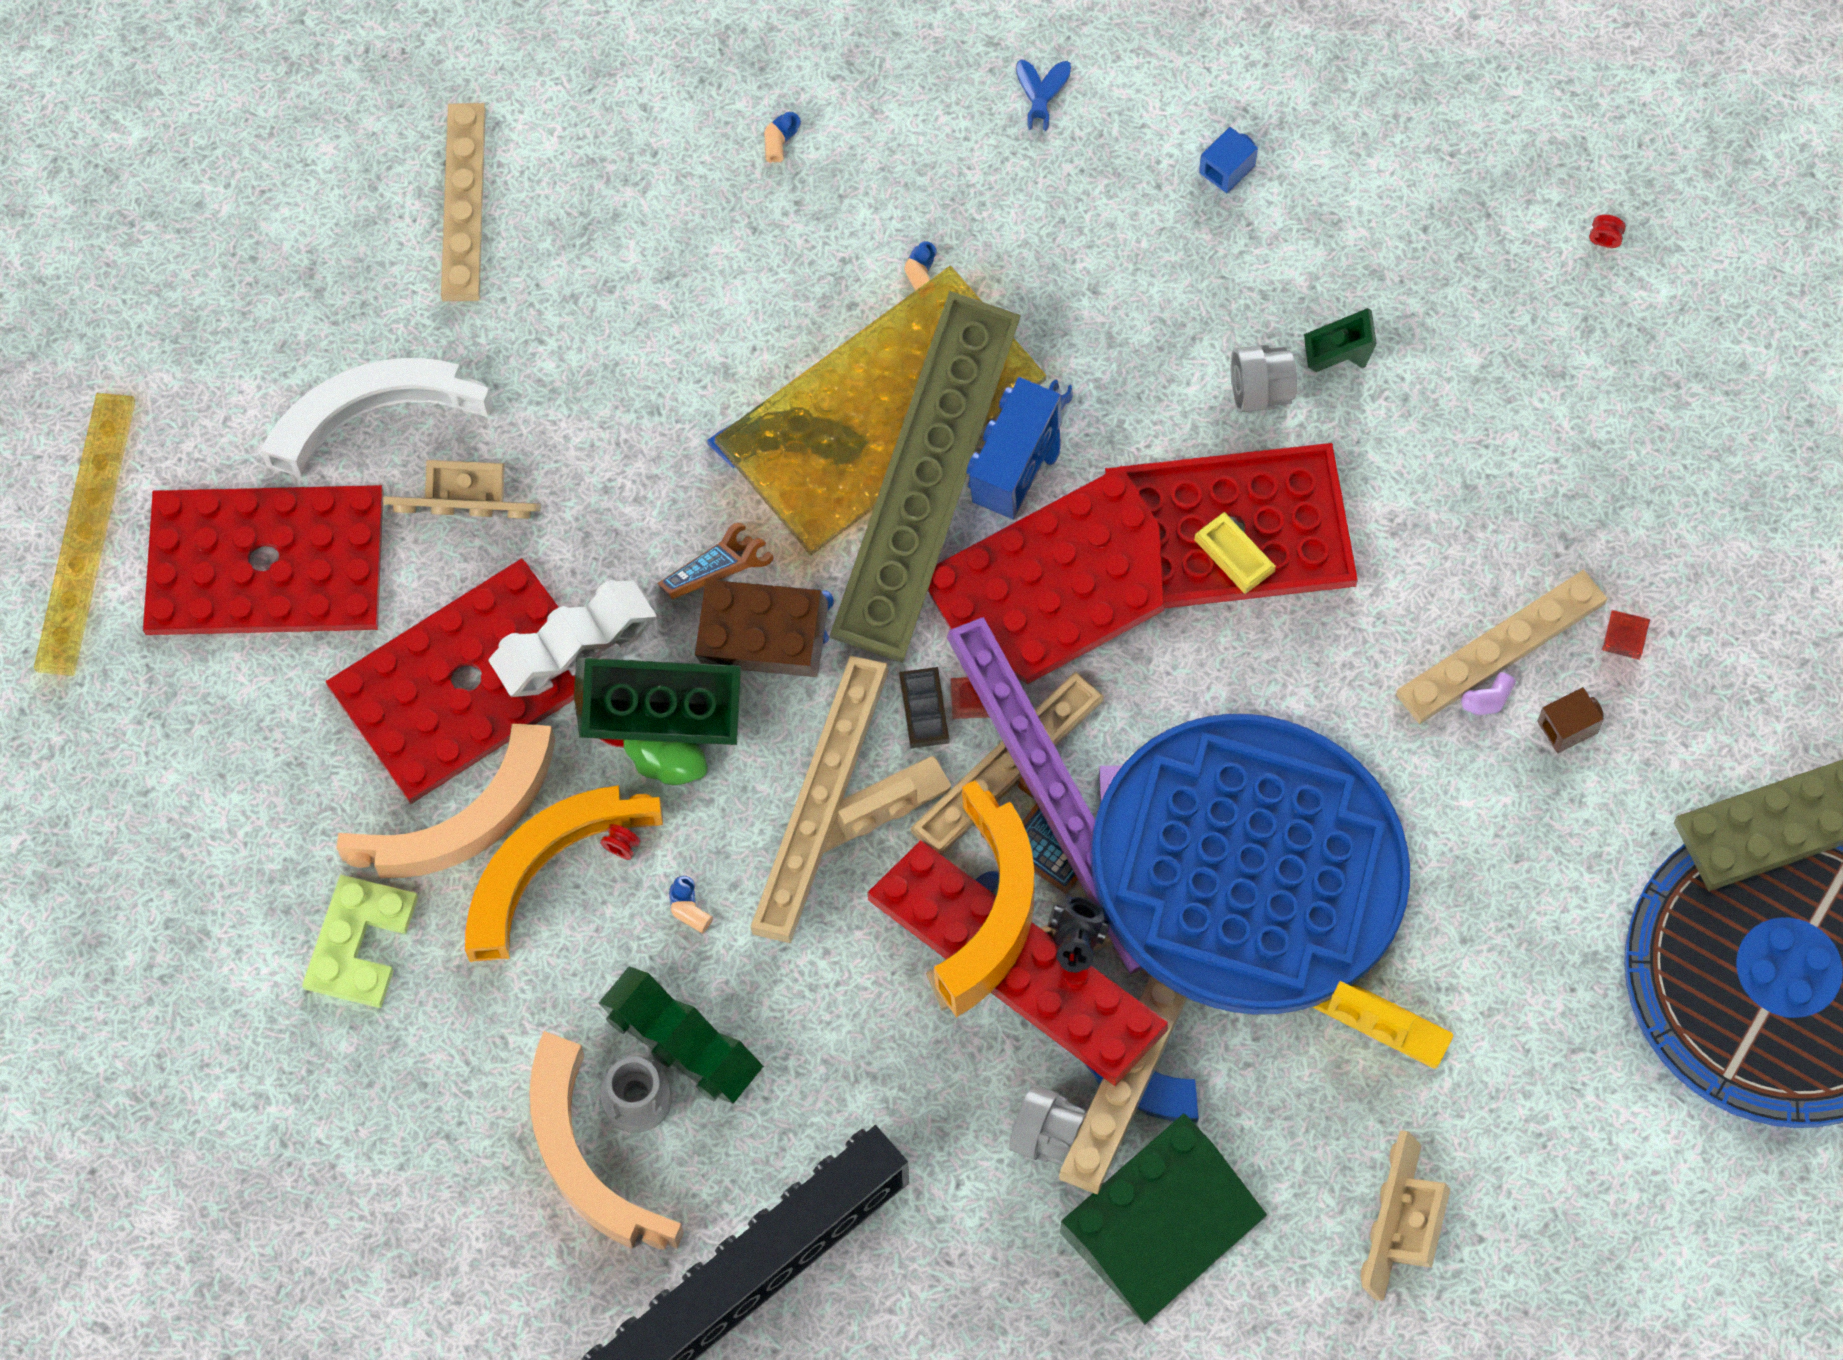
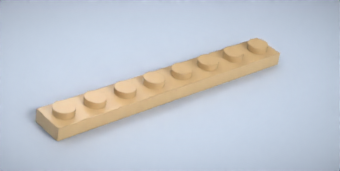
[750,656,889,943]

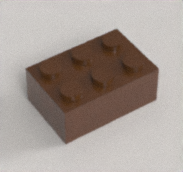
[695,579,828,677]

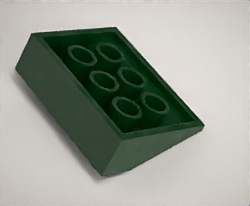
[1060,1113,1267,1325]

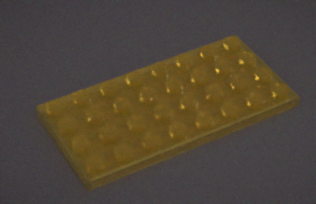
[715,265,1047,556]

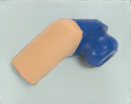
[764,111,801,163]
[904,241,937,297]
[669,876,713,934]

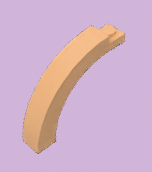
[336,724,555,878]
[529,1031,684,1250]

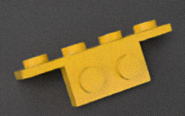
[1313,981,1453,1069]

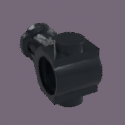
[1047,896,1109,973]

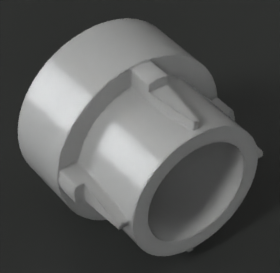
[1230,345,1297,412]
[600,1057,672,1133]
[1009,1084,1087,1165]

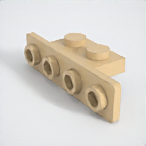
[383,460,541,519]
[824,756,951,853]
[1360,1131,1451,1301]

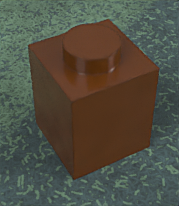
[1537,687,1604,754]

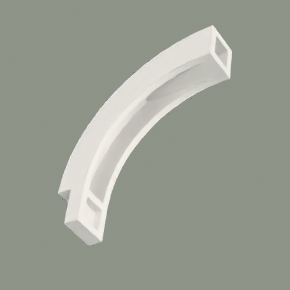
[260,358,493,477]

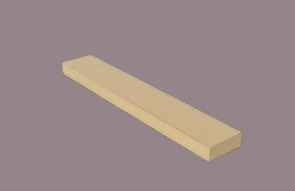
[910,671,1104,855]

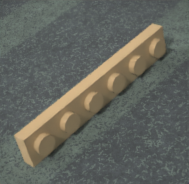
[441,103,486,302]
[1396,569,1608,725]
[1059,975,1187,1195]

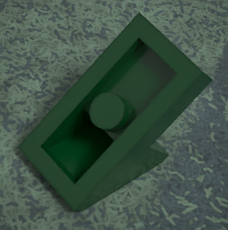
[1304,308,1377,372]

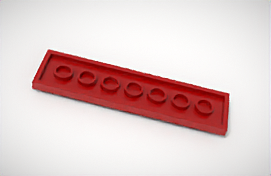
[867,840,1168,1086]

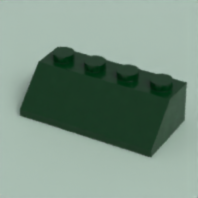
[574,658,741,745]

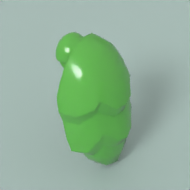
[624,740,708,786]

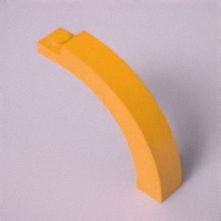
[934,780,1035,1018]
[465,785,663,962]

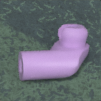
[1461,673,1516,715]

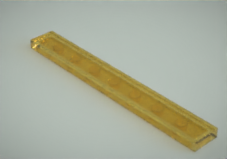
[34,393,136,676]

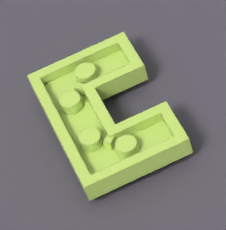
[302,874,418,1008]

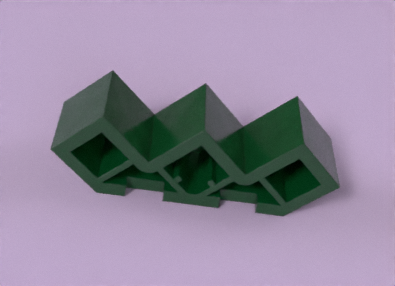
[598,966,764,1104]

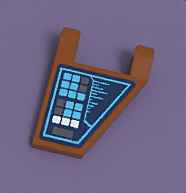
[657,522,774,600]
[980,776,1078,895]

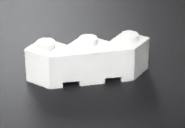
[489,580,657,697]

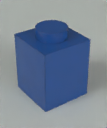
[1199,127,1258,194]

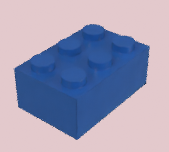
[966,377,1062,520]

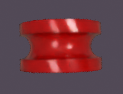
[1589,214,1626,249]
[600,824,641,860]

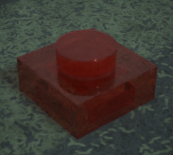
[1601,610,1650,660]
[951,677,990,719]

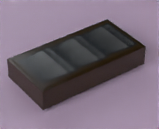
[899,667,949,749]

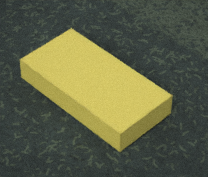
[1194,512,1276,594]

